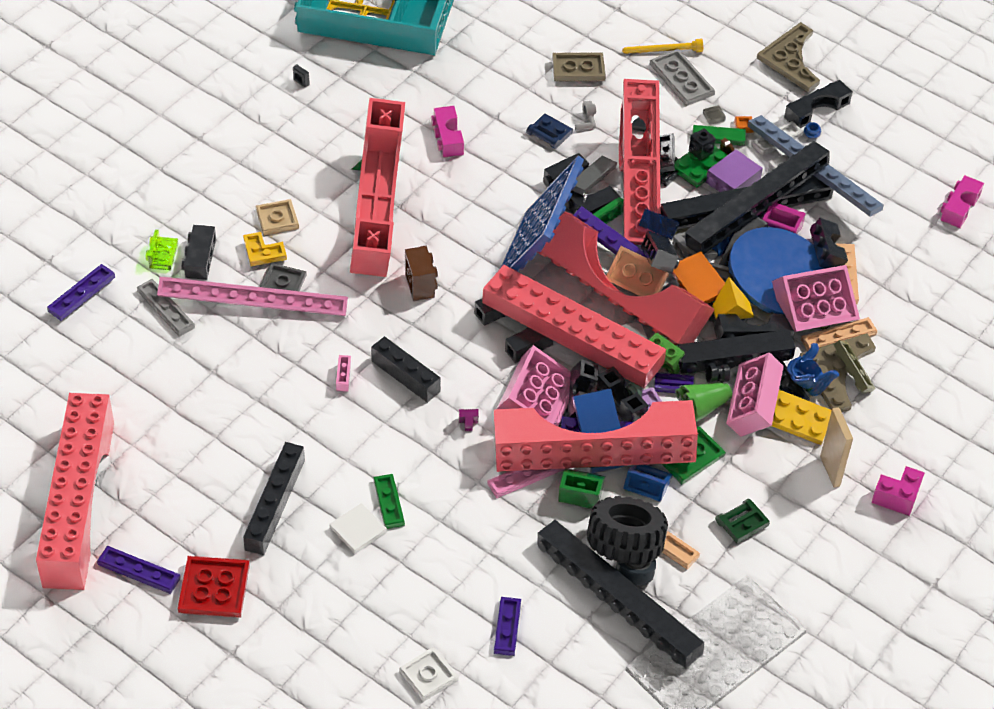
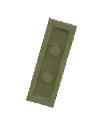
[833,340,876,393]

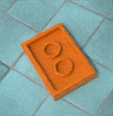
[672,252,725,304]

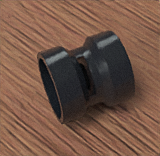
[705,364,730,384]

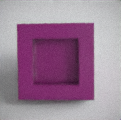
[458,409,479,431]

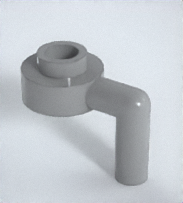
[575,101,596,131]

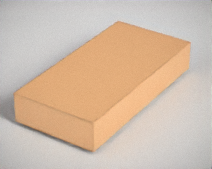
[662,531,700,570]

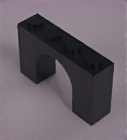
[543,153,621,214]
[474,298,554,364]

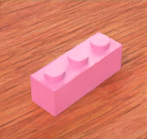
[336,355,351,391]

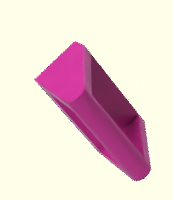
[762,203,806,234]

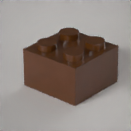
[405,245,438,301]

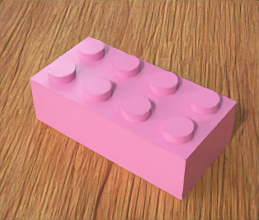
[726,353,783,437]

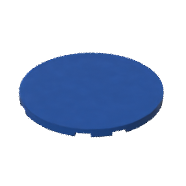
[728,227,825,314]

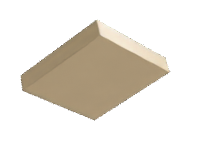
[255,199,299,236]

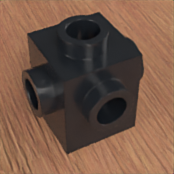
[688,128,716,160]

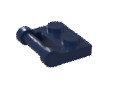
[526,113,573,149]

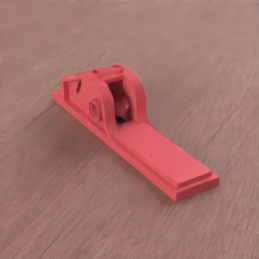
[619,79,661,245]

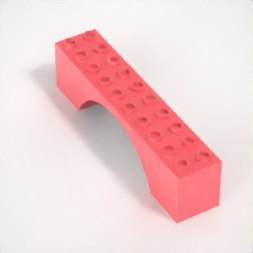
[350,98,405,277]
[537,211,715,346]
[36,393,114,590]
[494,400,698,472]

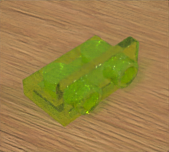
[146,230,179,271]

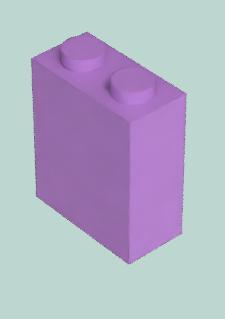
[706,150,763,192]

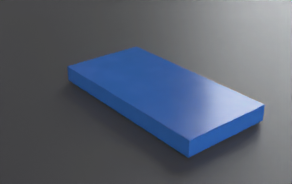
[572,389,629,474]

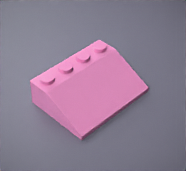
[772,265,860,332]
[497,345,570,426]

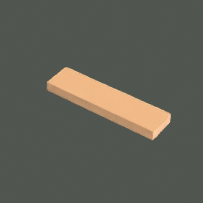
[801,317,877,351]

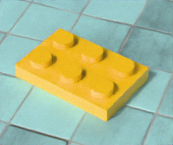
[772,390,832,445]

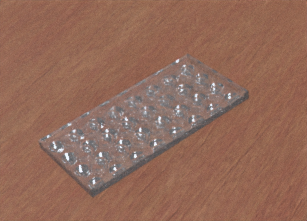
[625,575,807,709]

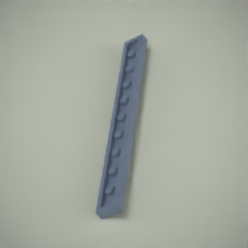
[748,115,884,217]

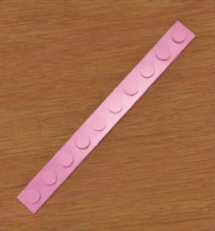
[157,277,348,316]

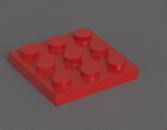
[178,556,250,618]

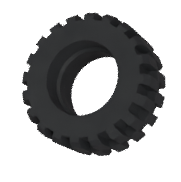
[587,496,668,565]

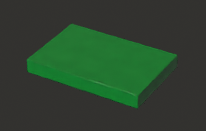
[662,426,726,485]

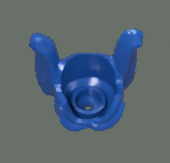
[787,343,839,396]

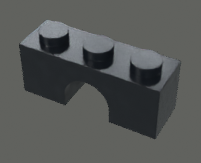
[810,217,848,269]
[568,359,598,418]
[596,367,649,422]

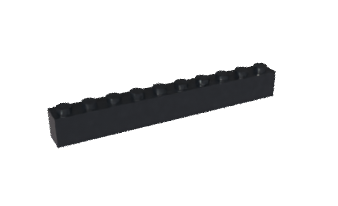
[685,141,830,254]
[660,175,834,231]
[537,520,704,669]

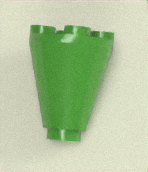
[675,383,732,422]

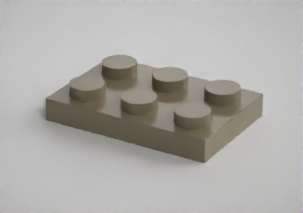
[552,52,606,81]

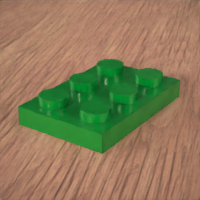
[673,146,727,188]

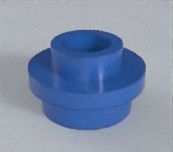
[804,122,821,138]

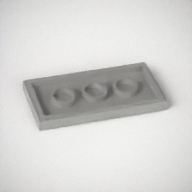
[649,49,715,106]

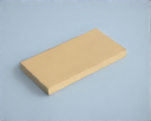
[820,407,853,488]

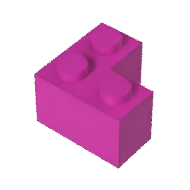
[871,466,925,516]

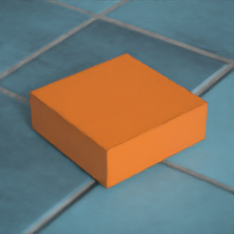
[734,116,754,133]

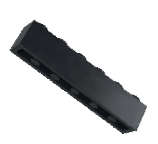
[678,330,795,374]
[243,442,305,556]

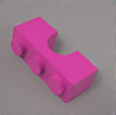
[431,106,464,158]
[940,175,984,229]

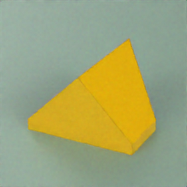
[712,277,754,319]

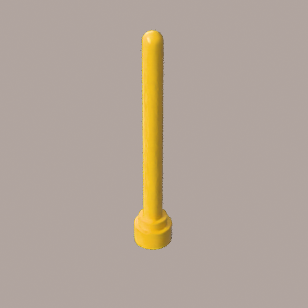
[622,38,704,54]

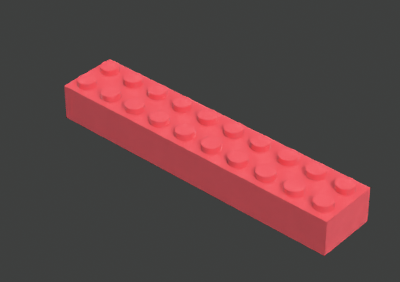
[482,265,666,388]

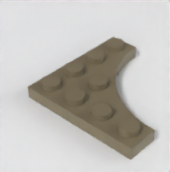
[757,22,820,93]
[799,334,876,412]

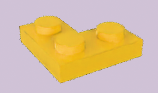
[243,232,287,267]

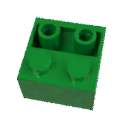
[558,468,606,509]

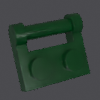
[715,498,770,544]

